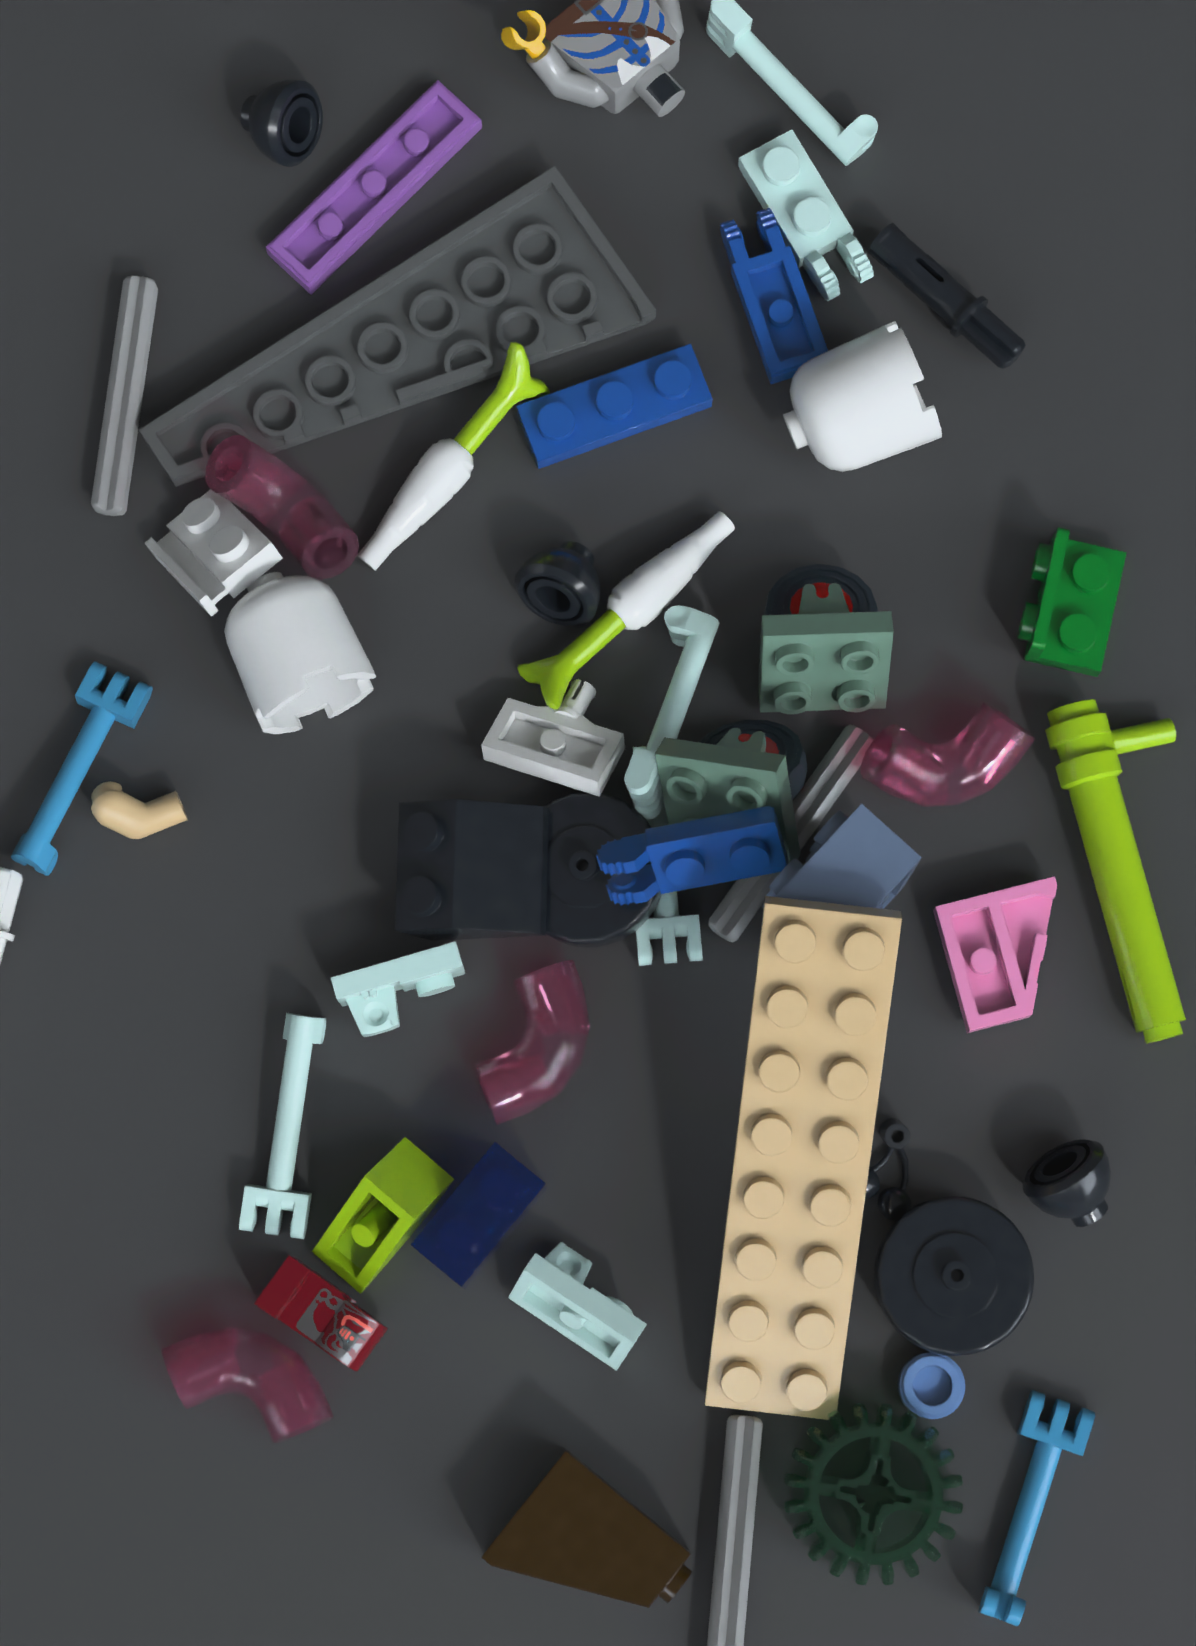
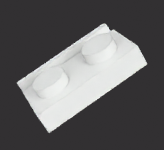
[145,486,283,617]

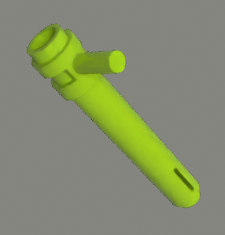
[1045,699,1186,1044]

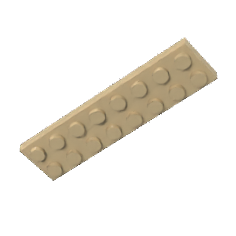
[705,896,902,1421]

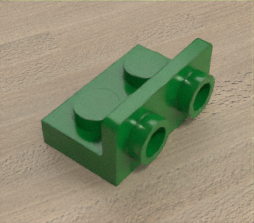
[1017,527,1127,677]

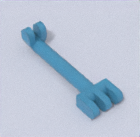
[11,661,153,876]
[978,1390,1095,1626]

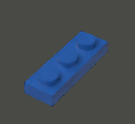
[516,344,713,469]

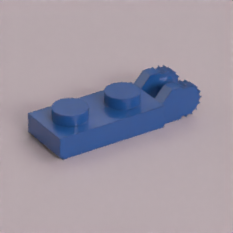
[720,208,828,384]
[596,805,788,906]

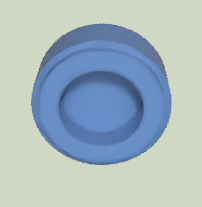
[898,1352,965,1419]

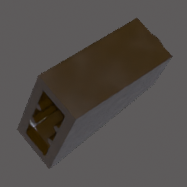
[481,1449,692,1608]

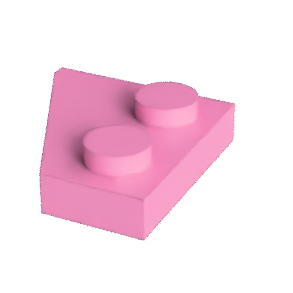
[933,876,1057,1033]

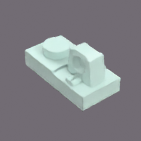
[331,941,466,1037]
[508,1242,647,1371]

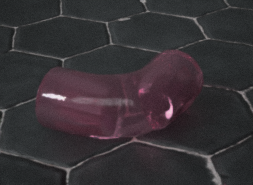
[205,435,359,579]
[860,702,1036,807]
[475,960,591,1125]
[162,1327,334,1444]

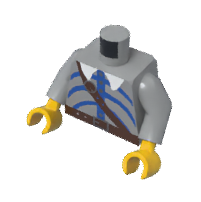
[501,0,685,117]

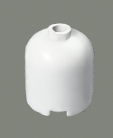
[783,321,942,472]
[224,572,376,734]

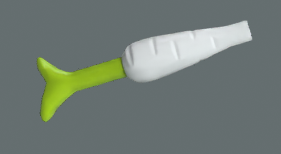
[357,342,550,571]
[517,511,735,710]

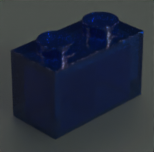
[411,1142,547,1289]

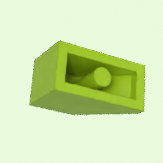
[312,1137,454,1294]

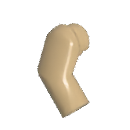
[91,781,188,839]

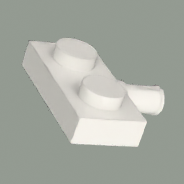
[481,679,625,797]

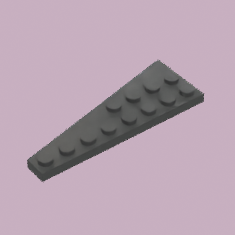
[139,166,656,487]

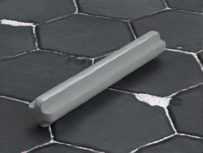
[91,275,158,516]
[708,724,875,943]
[707,1415,763,1646]

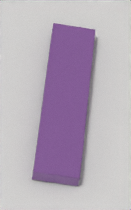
[266,80,482,295]

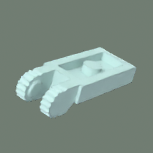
[738,129,874,302]

